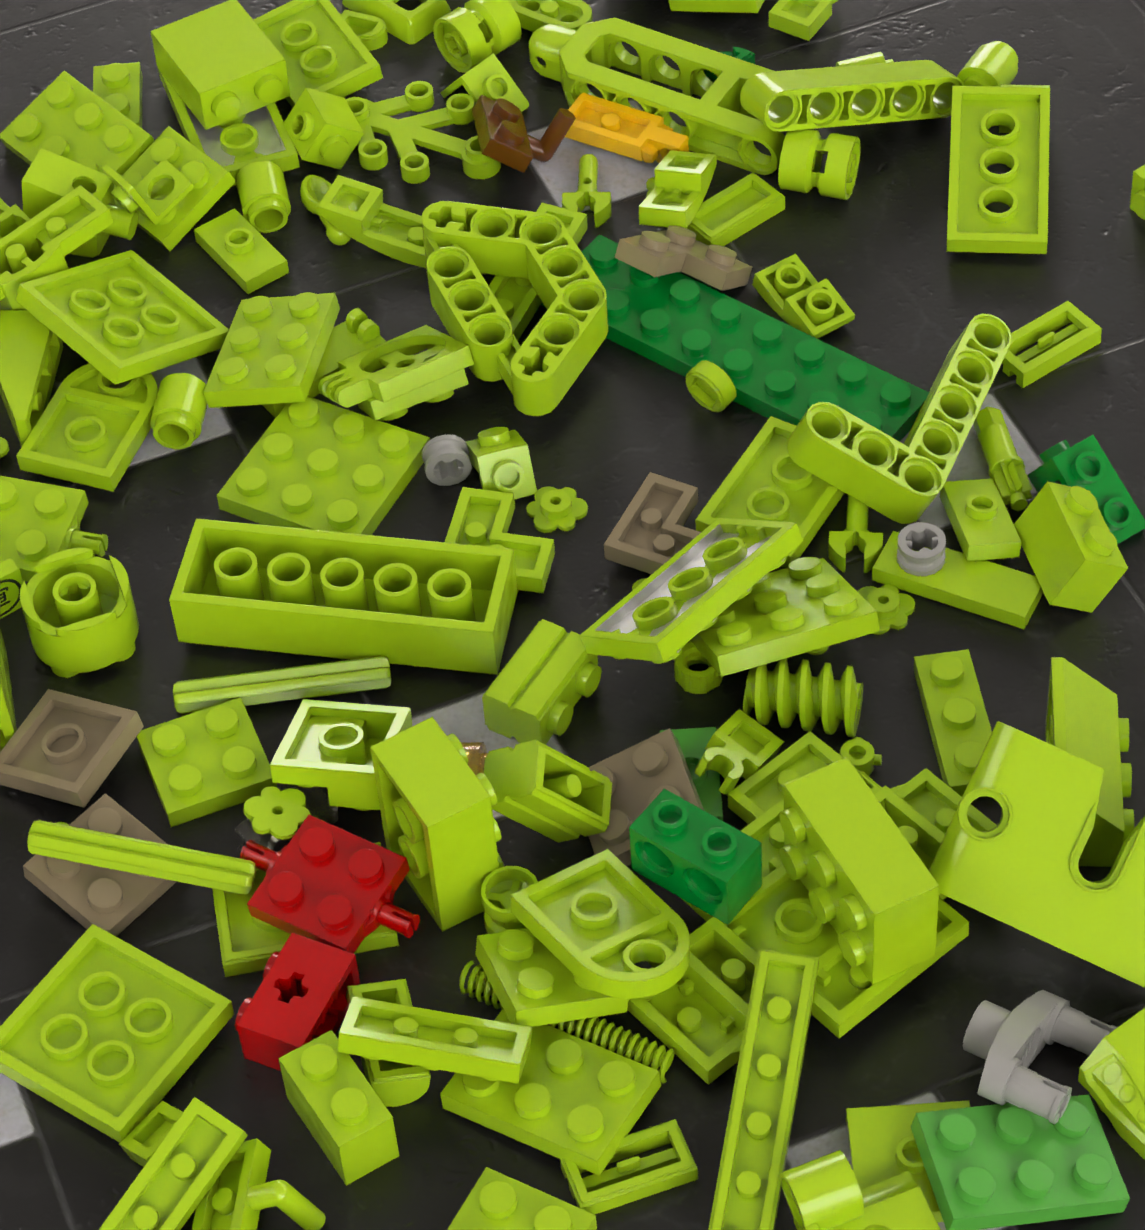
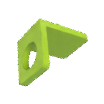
[440,53,529,112]
[101,160,194,226]

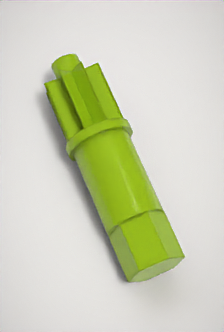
[973,406,1033,511]

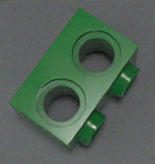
[629,788,762,925]

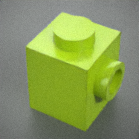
[283,87,364,170]

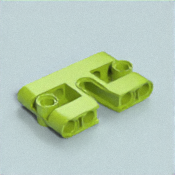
[929,721,1145,988]

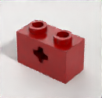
[235,933,361,1071]

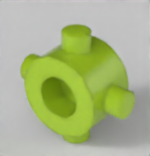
[838,737,882,776]

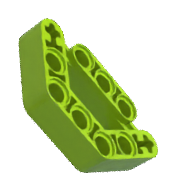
[421,201,608,416]

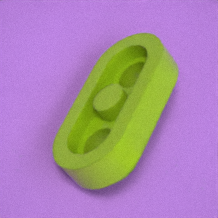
[508,0,593,32]

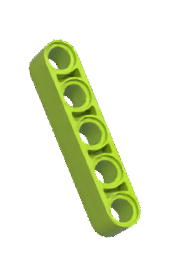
[740,60,965,132]

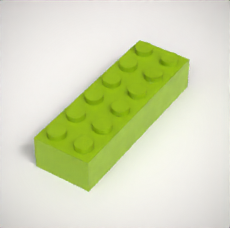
[169,518,518,675]

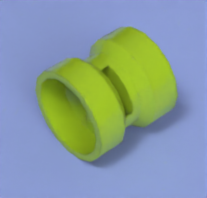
[481,866,538,934]

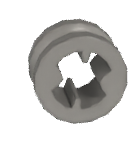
[422,434,472,486]
[897,522,946,576]

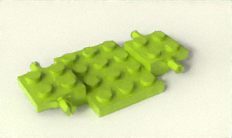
[627,768,997,1085]

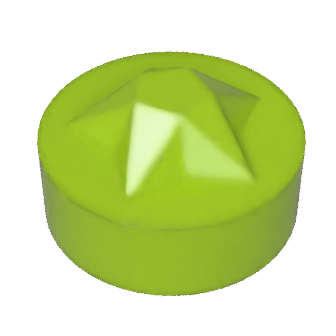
[685,360,737,412]

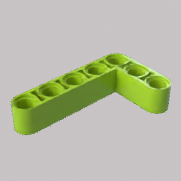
[787,314,1012,524]

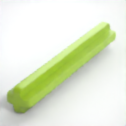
[173,656,392,714]
[27,820,256,895]

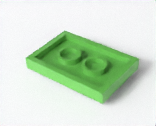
[911,1094,1130,1230]

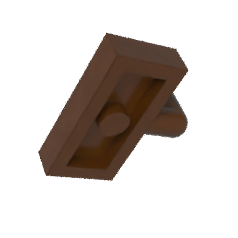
[472,95,576,173]

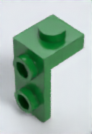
[1027,435,1145,545]

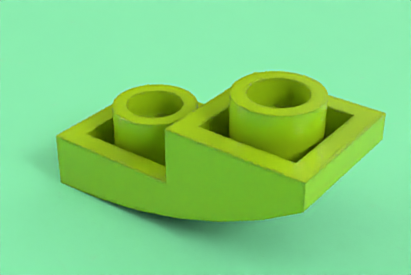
[752,253,855,339]

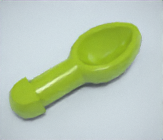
[300,175,351,245]

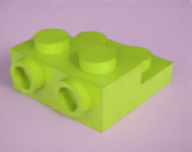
[270,699,413,811]

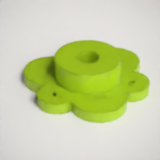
[526,486,588,533]
[858,584,915,635]
[244,786,310,840]

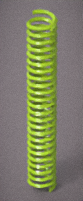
[459,960,675,1083]

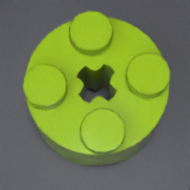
[20,548,139,678]

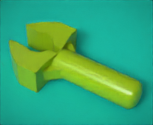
[562,154,612,228]
[828,495,883,573]

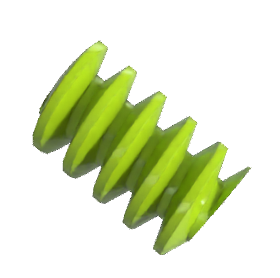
[743,658,863,738]

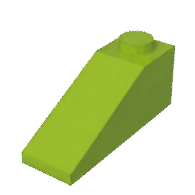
[0,310,63,447]

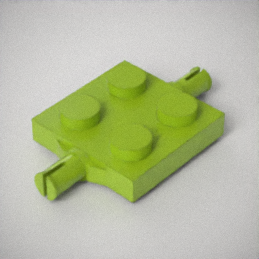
[0,476,108,582]

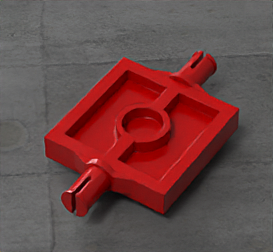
[240,815,420,954]

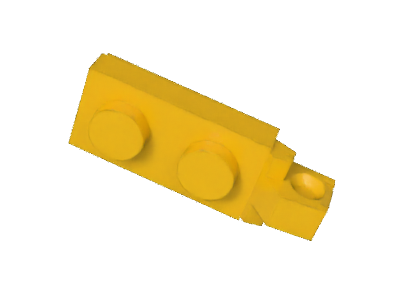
[565,93,689,163]

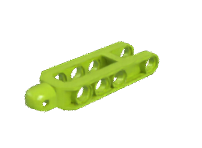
[528,17,785,175]

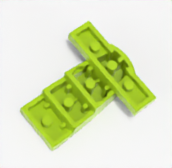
[0,185,114,310]

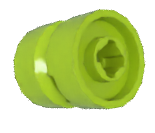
[433,0,522,73]
[778,129,861,200]

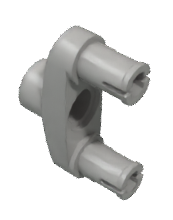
[963,990,1117,1124]

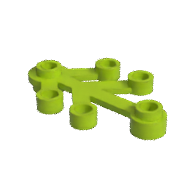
[346,81,501,184]

